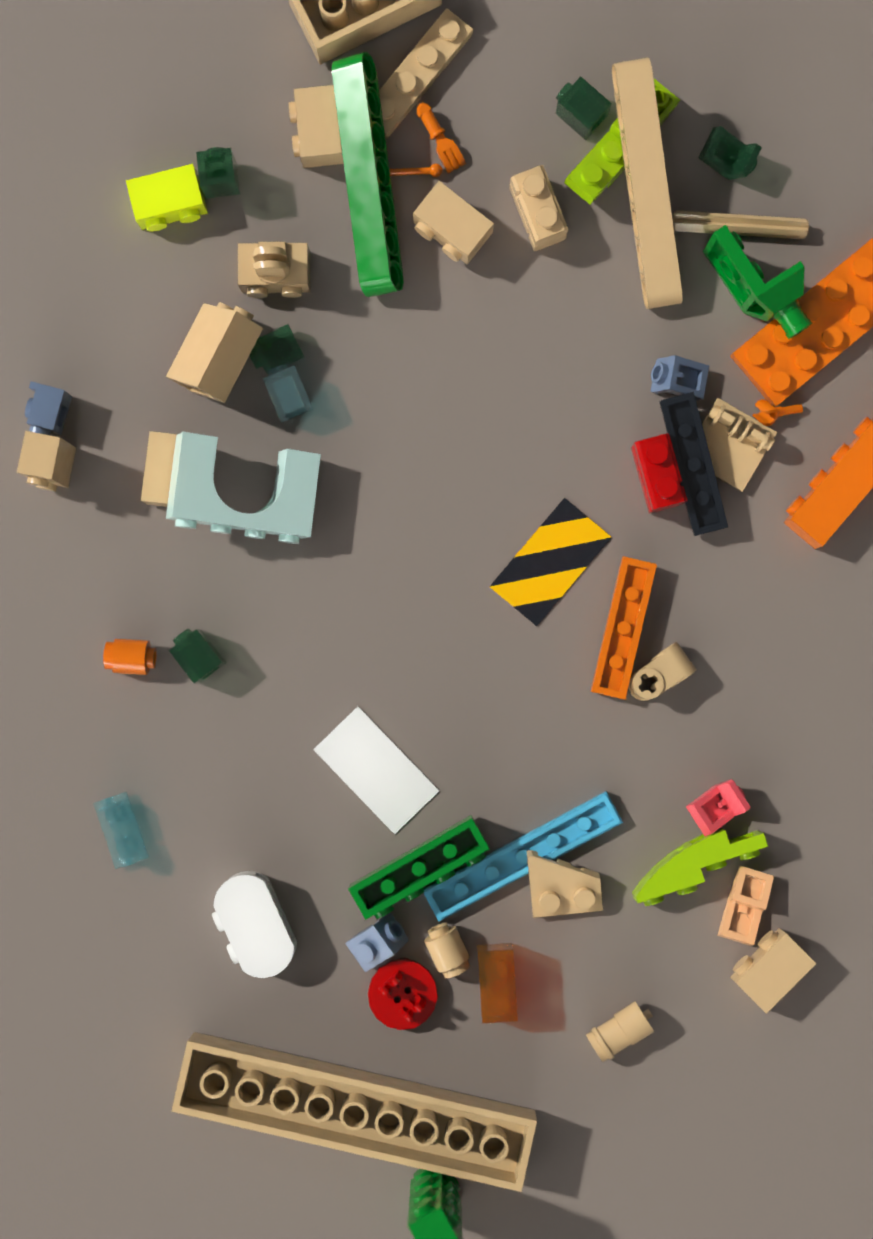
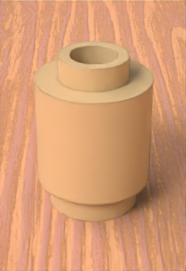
[424,923,470,978]

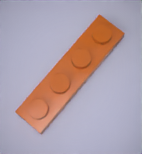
[590,556,657,700]

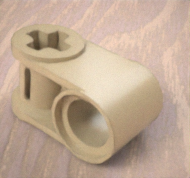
[628,641,697,701]

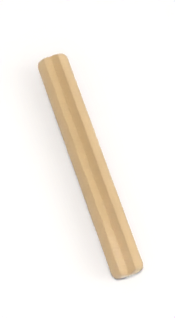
[672,210,809,239]

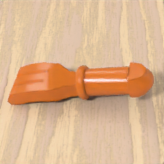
[417,102,466,174]

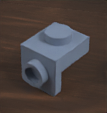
[345,913,409,972]

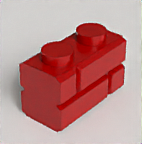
[631,433,688,514]

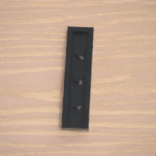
[659,392,728,536]

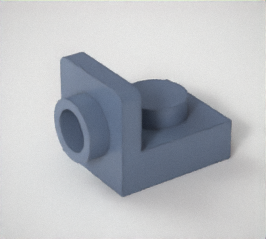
[651,355,709,400]

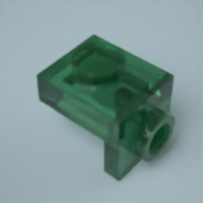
[698,126,762,180]
[249,324,304,375]

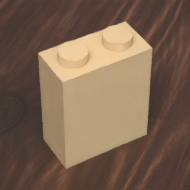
[166,302,263,403]

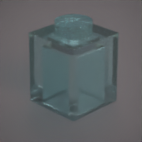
[262,364,313,422]

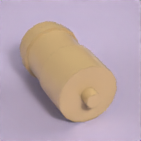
[586,1001,654,1062]

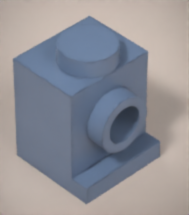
[25,381,72,435]

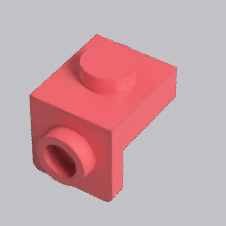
[686,779,751,836]

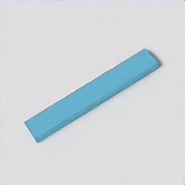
[424,791,623,922]

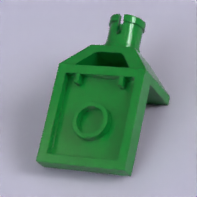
[703,225,813,339]

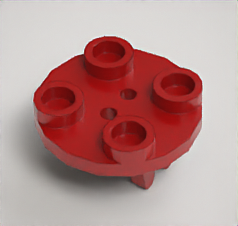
[368,957,438,1030]

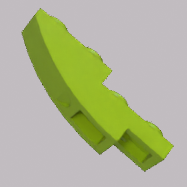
[564,78,680,205]
[632,828,768,906]

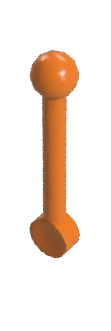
[389,163,443,177]

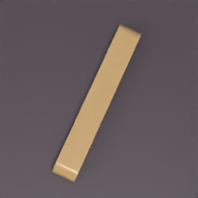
[612,57,682,309]

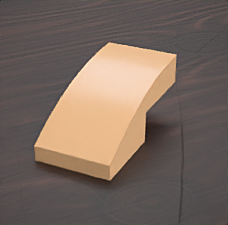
[717,866,774,946]

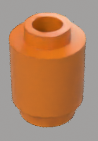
[103,639,157,675]

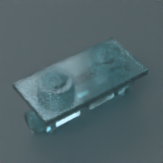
[93,792,149,869]

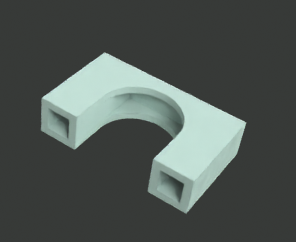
[166,431,321,544]

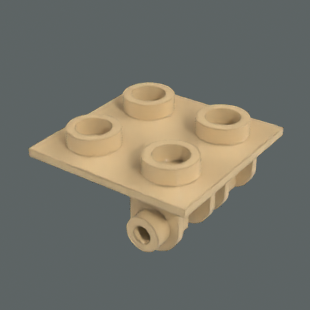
[702,398,777,492]

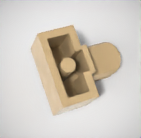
[238,242,310,298]

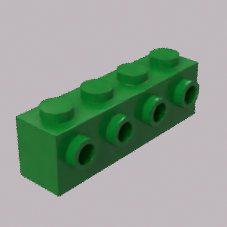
[348,815,489,920]
[407,1169,463,1239]

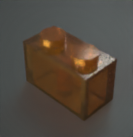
[477,943,518,1024]

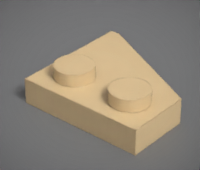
[527,850,603,918]

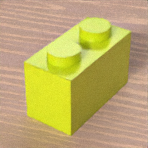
[125,164,208,232]

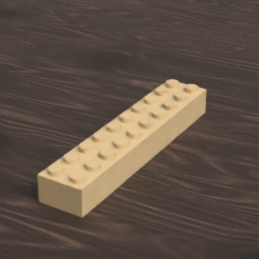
[171,1032,537,1192]

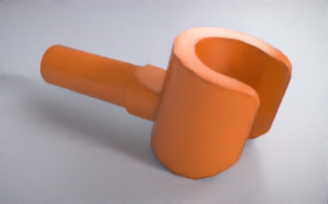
[752,399,803,426]

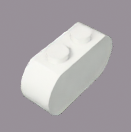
[212,871,297,978]

